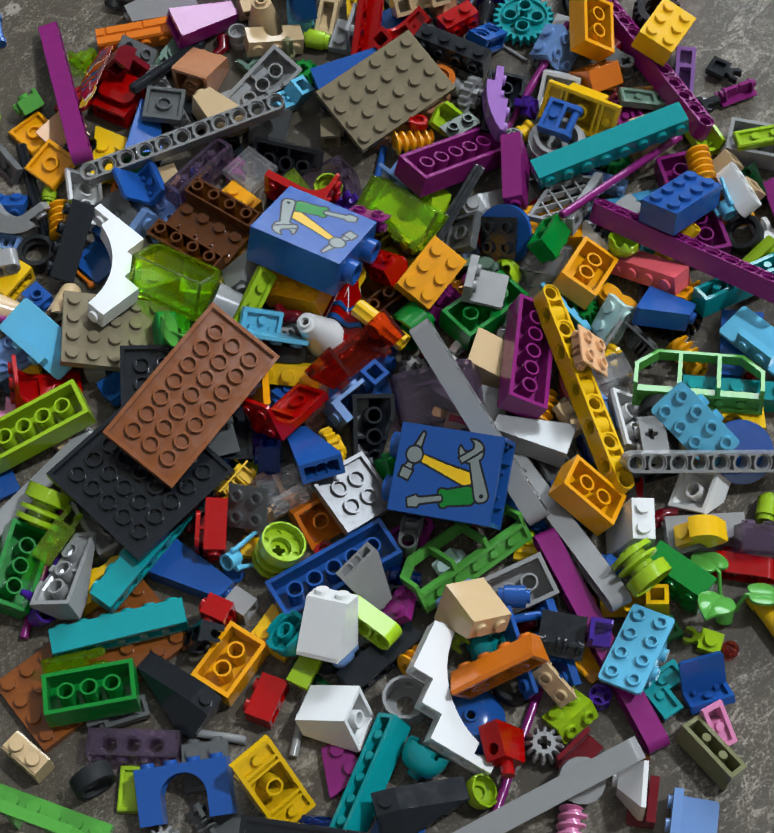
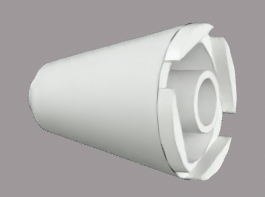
[297,313,344,358]

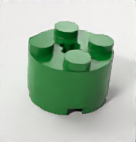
[392,301,435,351]

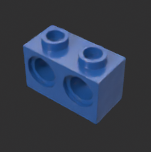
[465,22,508,53]

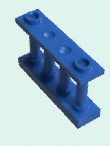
[503,598,582,700]

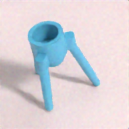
[712,177,738,221]
[220,530,258,572]

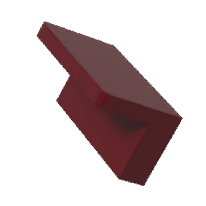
[554,726,604,770]
[625,775,660,829]

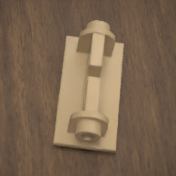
[532,661,577,708]

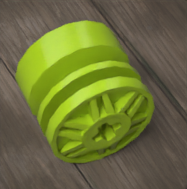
[15,480,72,532]
[251,521,306,579]
[611,538,673,598]

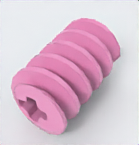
[556,804,588,833]

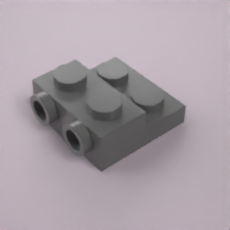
[181,736,230,795]

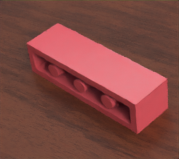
[610,250,690,295]

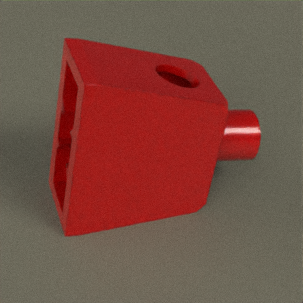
[478,719,525,779]

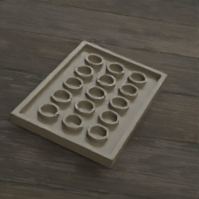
[315,30,456,154]
[60,290,187,372]

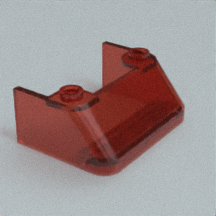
[304,308,406,391]

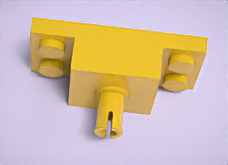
[538,79,623,137]
[229,734,316,822]

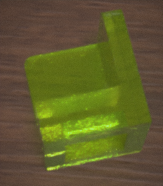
[67,47,97,73]

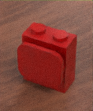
[92,73,147,129]
[194,497,228,563]

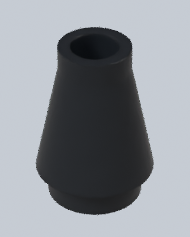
[478,0,496,26]

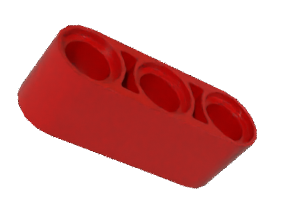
[710,551,774,585]

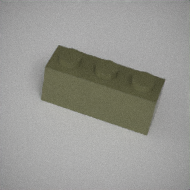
[675,714,748,792]

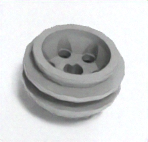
[527,118,586,160]

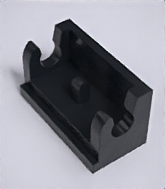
[182,619,225,654]

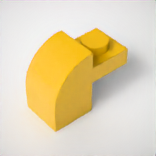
[673,514,728,549]

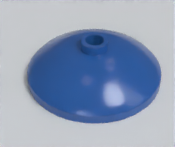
[451,691,506,754]

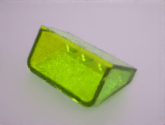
[356,174,449,252]
[129,244,220,321]

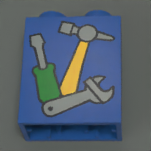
[246,186,381,297]
[381,422,516,530]

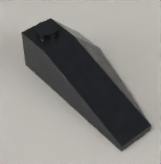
[249,137,324,179]
[136,651,222,739]

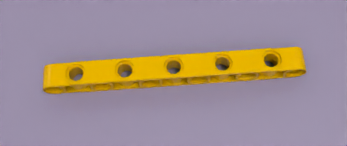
[533,284,635,494]

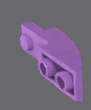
[482,65,510,142]

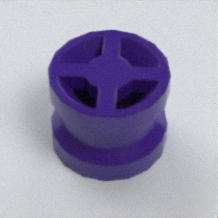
[588,683,612,711]

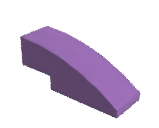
[674,46,697,94]

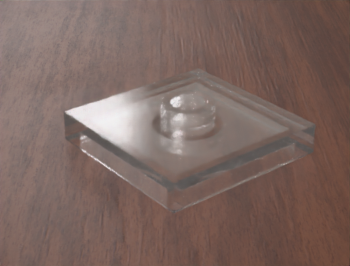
[222,146,278,194]

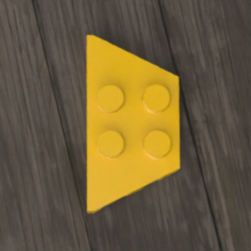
[91,126,127,185]

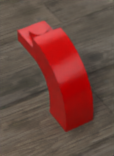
[368,6,433,50]

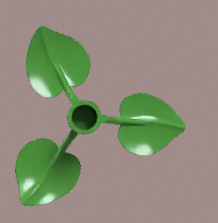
[161,309,195,347]
[690,551,774,625]

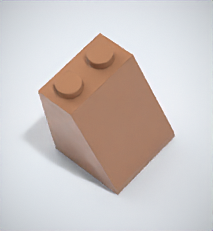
[171,47,230,97]

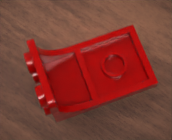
[264,169,342,203]
[7,355,83,409]
[242,383,329,441]

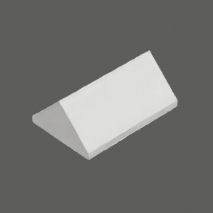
[64,167,103,232]
[608,387,639,452]

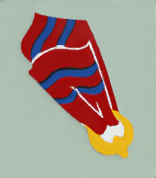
[79,45,113,108]
[322,267,366,369]

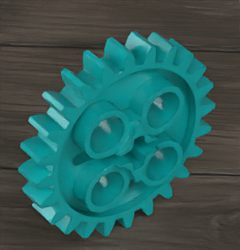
[493,0,554,46]

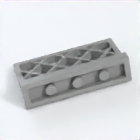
[528,172,603,236]

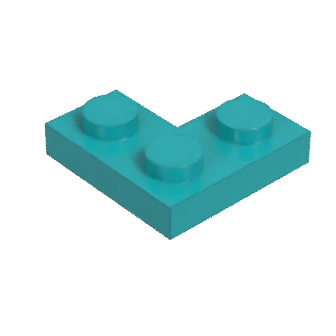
[643,659,684,722]

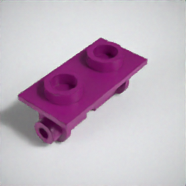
[714,78,758,108]
[349,205,391,233]
[428,284,462,328]

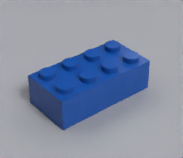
[639,171,722,236]

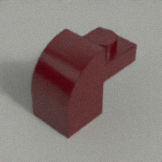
[104,45,150,79]

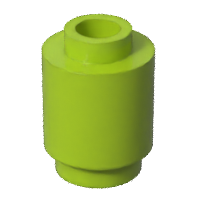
[303,29,331,51]
[755,492,774,526]

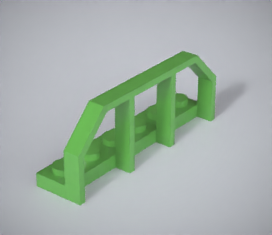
[632,349,765,415]
[400,503,532,614]
[0,783,115,833]

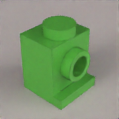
[12,88,45,118]

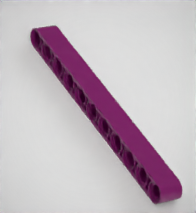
[607,0,714,141]
[38,21,94,166]
[589,198,774,304]
[532,527,670,755]

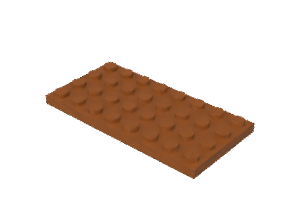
[102,302,280,489]
[0,579,185,753]

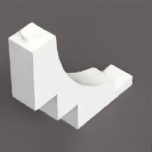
[87,204,144,328]
[405,620,494,775]

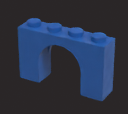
[133,752,237,828]

